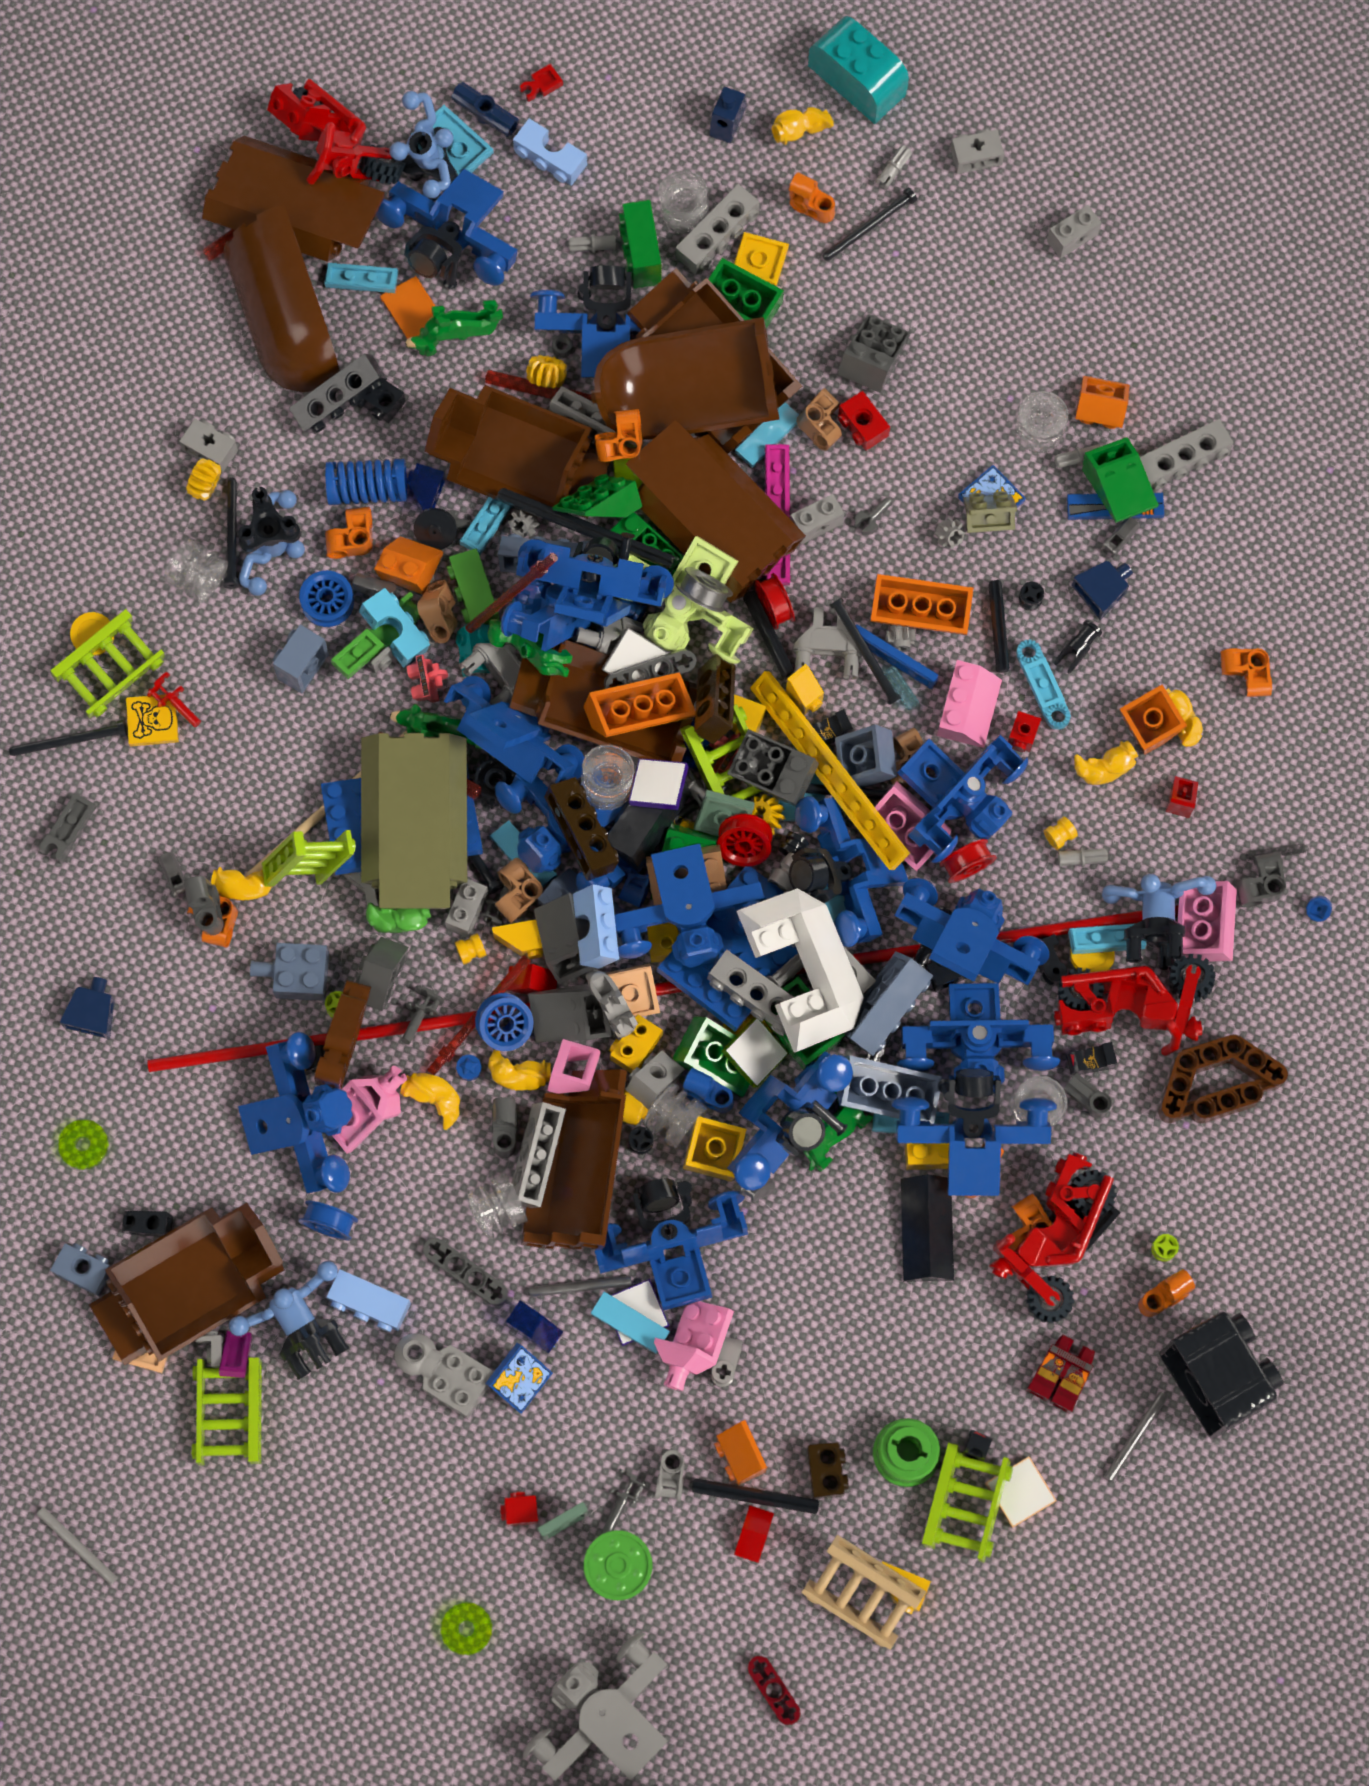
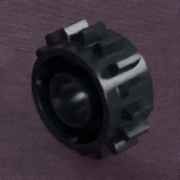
[469,756,516,809]

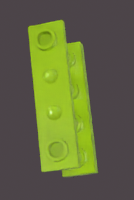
[50,609,165,719]
[680,704,761,800]
[262,830,356,887]
[192,1357,262,1466]
[922,1443,1013,1563]

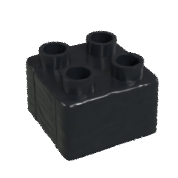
[1159,1311,1284,1440]

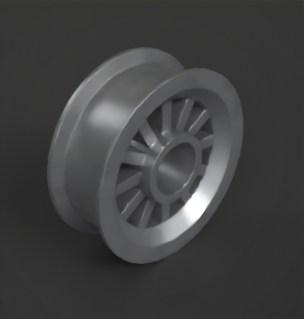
[676,567,733,612]

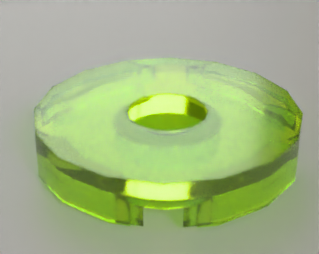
[58,1120,109,1170]
[440,1602,493,1656]

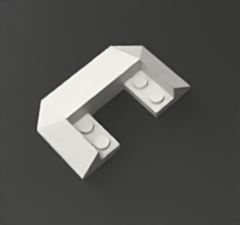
[737,888,864,1053]

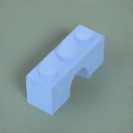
[513,118,587,186]
[573,884,619,968]

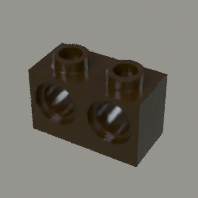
[807,1442,849,1499]

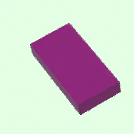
[219,1331,252,1378]

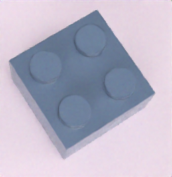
[273,625,329,694]
[835,724,897,788]

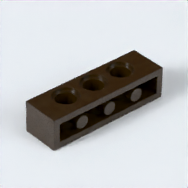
[694,654,736,744]
[544,777,619,881]

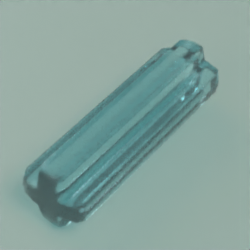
[884,666,919,711]

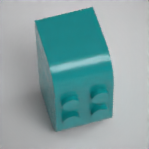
[808,16,909,125]

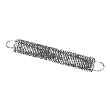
[1240,844,1311,861]

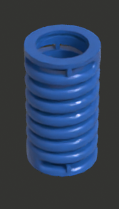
[325,458,408,505]

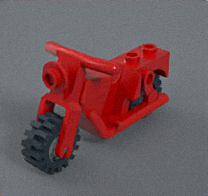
[267,79,405,185]
[1054,954,1216,1056]
[989,1152,1117,1323]

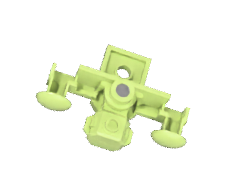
[621,536,754,664]

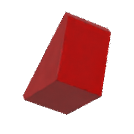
[1165,776,1199,818]
[505,964,557,994]
[734,1505,774,1563]

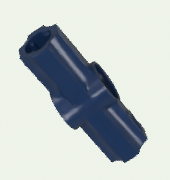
[451,82,519,137]

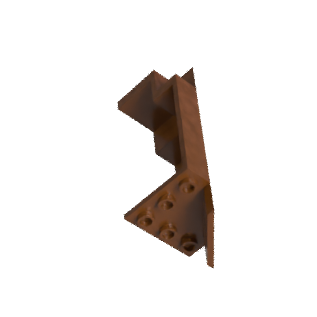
[424,385,611,523]
[88,1202,285,1366]

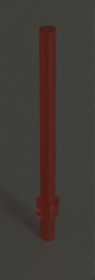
[465,553,558,633]
[427,955,531,1075]

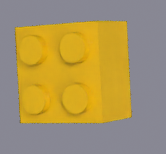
[682,1116,747,1182]

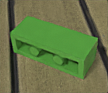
[446,548,500,625]

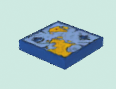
[958,465,1026,508]
[485,1343,553,1414]

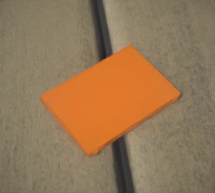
[380,276,435,339]

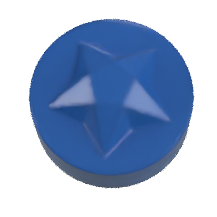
[1306,896,1332,922]
[456,1055,482,1081]

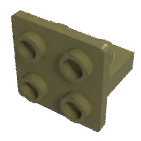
[963,491,1017,533]

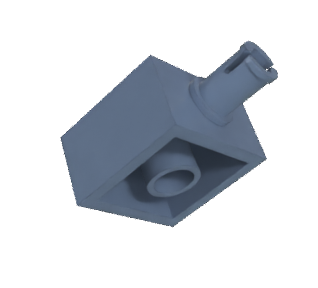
[250,943,329,1001]

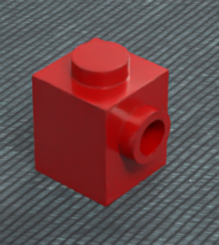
[1008,711,1042,752]
[500,1492,539,1527]

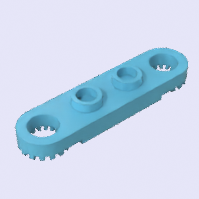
[1016,639,1071,730]

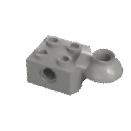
[395,1333,494,1420]

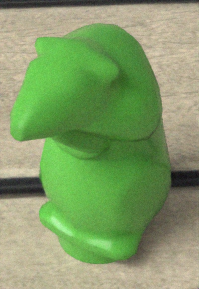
[366,902,431,933]

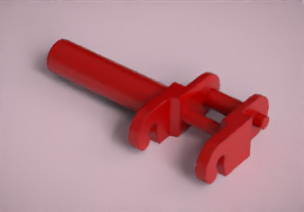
[147,672,201,728]

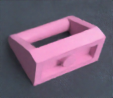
[547,1039,601,1094]

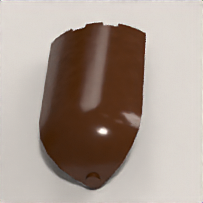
[223,204,340,393]
[591,317,780,440]

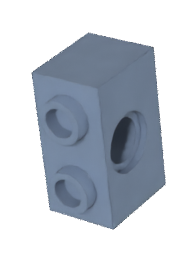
[50,1243,110,1297]

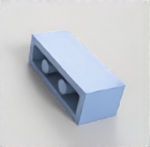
[327,1269,411,1333]

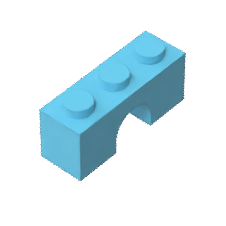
[359,588,430,668]

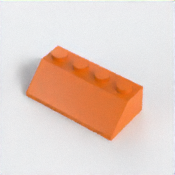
[871,574,974,635]
[583,672,695,737]

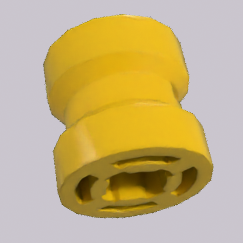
[1043,816,1078,850]
[454,933,487,965]

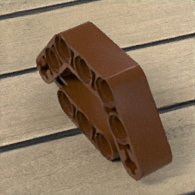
[314,980,371,1089]
[1158,1035,1288,1124]

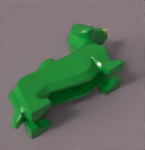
[405,300,503,357]
[487,619,573,677]
[390,704,482,749]
[803,1092,874,1172]

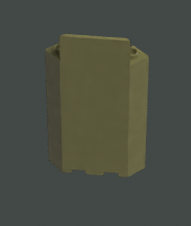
[361,733,467,909]

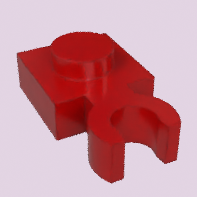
[519,64,563,102]

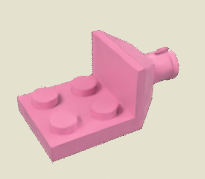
[332,1066,407,1154]
[654,1301,734,1392]

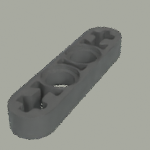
[604,649,696,689]
[423,1238,508,1306]

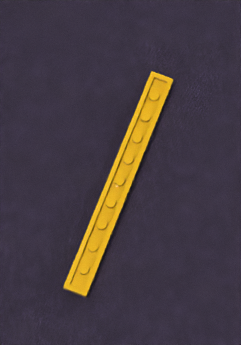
[750,671,910,870]

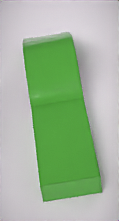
[331,592,420,679]

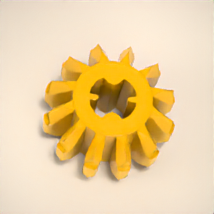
[526,355,567,388]
[186,458,221,501]
[752,794,786,835]

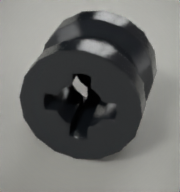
[1018,581,1044,611]
[778,831,809,856]
[629,1126,654,1155]

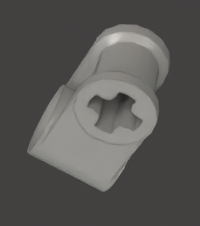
[711,1337,743,1387]
[655,1450,684,1502]

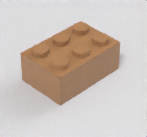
[646,844,727,906]

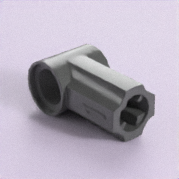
[1063,1073,1112,1119]

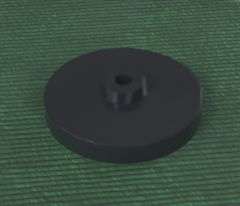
[413,508,457,550]

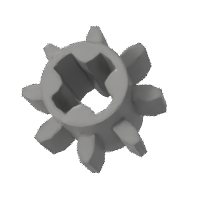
[508,509,540,538]
[934,517,966,549]
[885,625,916,652]

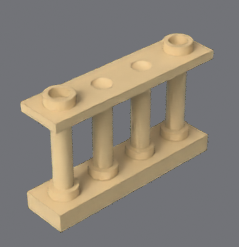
[801,1535,926,1650]

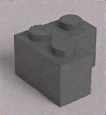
[355,937,409,1011]

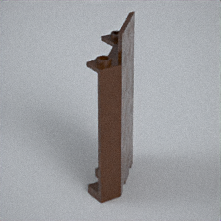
[202,135,385,262]
[626,268,803,454]
[626,420,806,603]
[509,640,697,762]
[521,1069,627,1250]

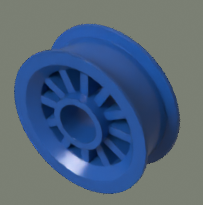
[299,570,354,627]
[475,993,534,1051]
[298,1200,358,1241]

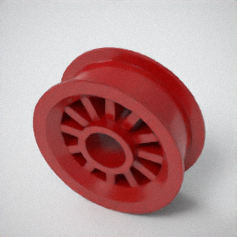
[755,573,795,630]
[717,814,773,867]
[939,839,997,883]

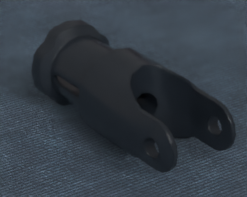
[1054,620,1102,674]

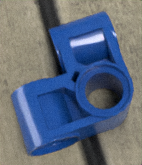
[617,856,650,908]
[683,1067,734,1113]

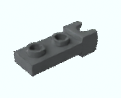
[39,793,97,864]

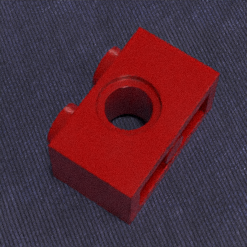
[838,390,890,451]

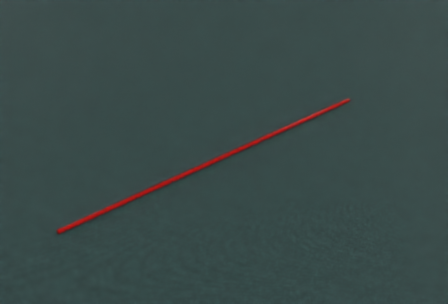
[147,905,1179,1072]

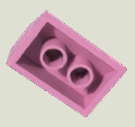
[937,660,1002,748]
[874,781,952,871]
[1178,881,1237,962]

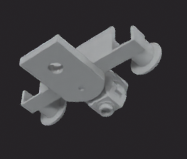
[523,1633,668,1781]

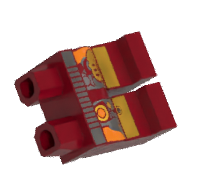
[1026,1334,1095,1414]

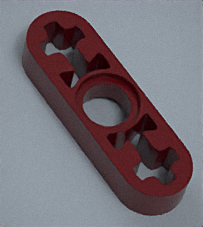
[747,1656,801,1725]

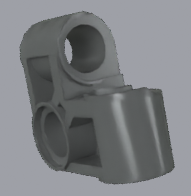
[1236,852,1286,907]
[184,876,224,936]
[492,1097,518,1158]

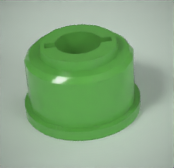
[873,1418,941,1487]
[584,1530,653,1601]

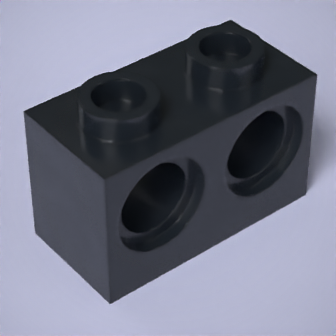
[355,376,406,423]

